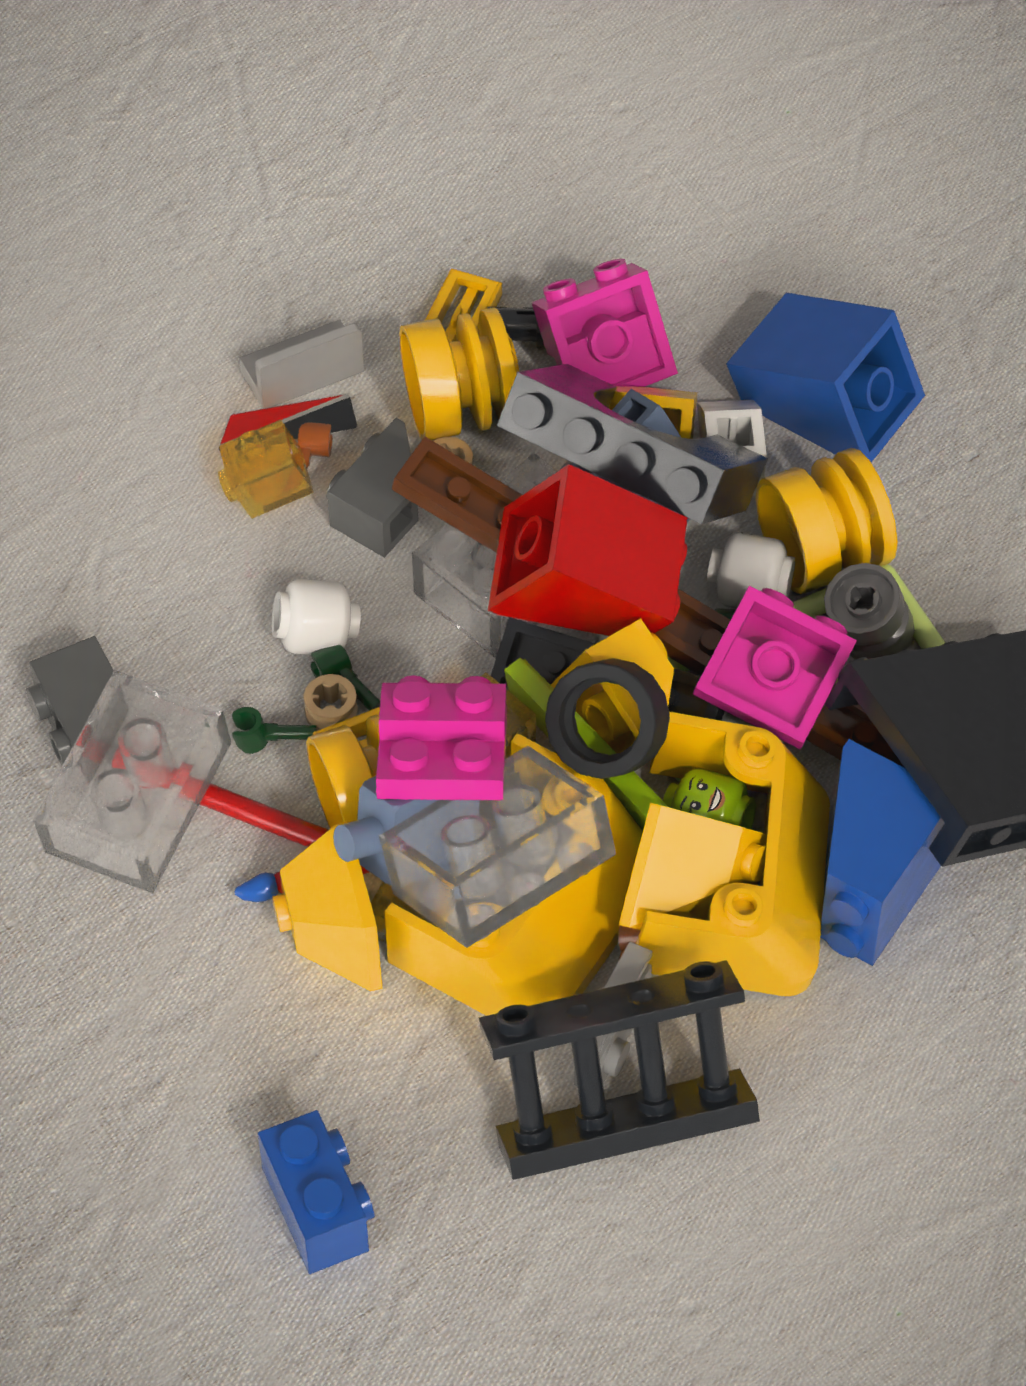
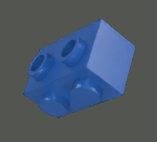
[257,1110,375,1275]

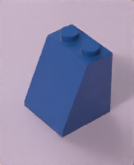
[726,292,925,462]
[820,739,945,966]

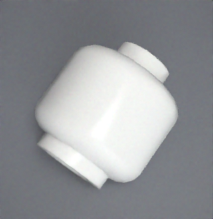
[707,532,795,608]
[272,579,361,655]

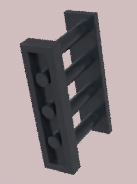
[478,960,760,1180]

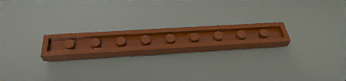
[391,437,905,768]

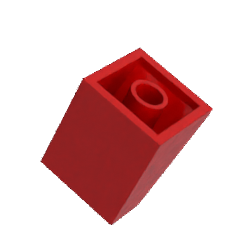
[488,464,688,636]

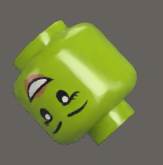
[663,768,756,830]

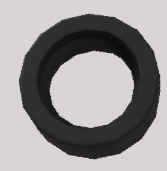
[545,658,670,779]

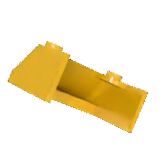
[636,712,830,996]
[385,733,643,1016]

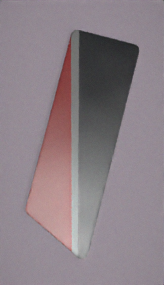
[219,394,357,453]

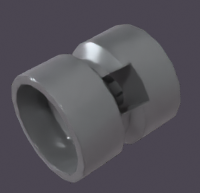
[824,563,915,659]

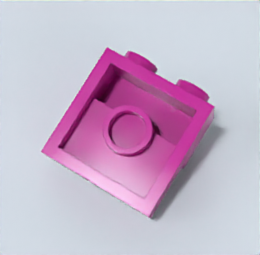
[531,259,678,387]
[693,586,857,750]
[376,675,507,800]

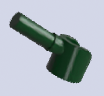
[310,645,380,711]
[232,707,316,754]

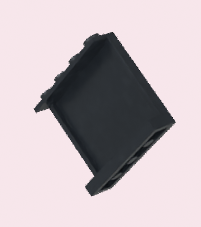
[825,630,1026,867]

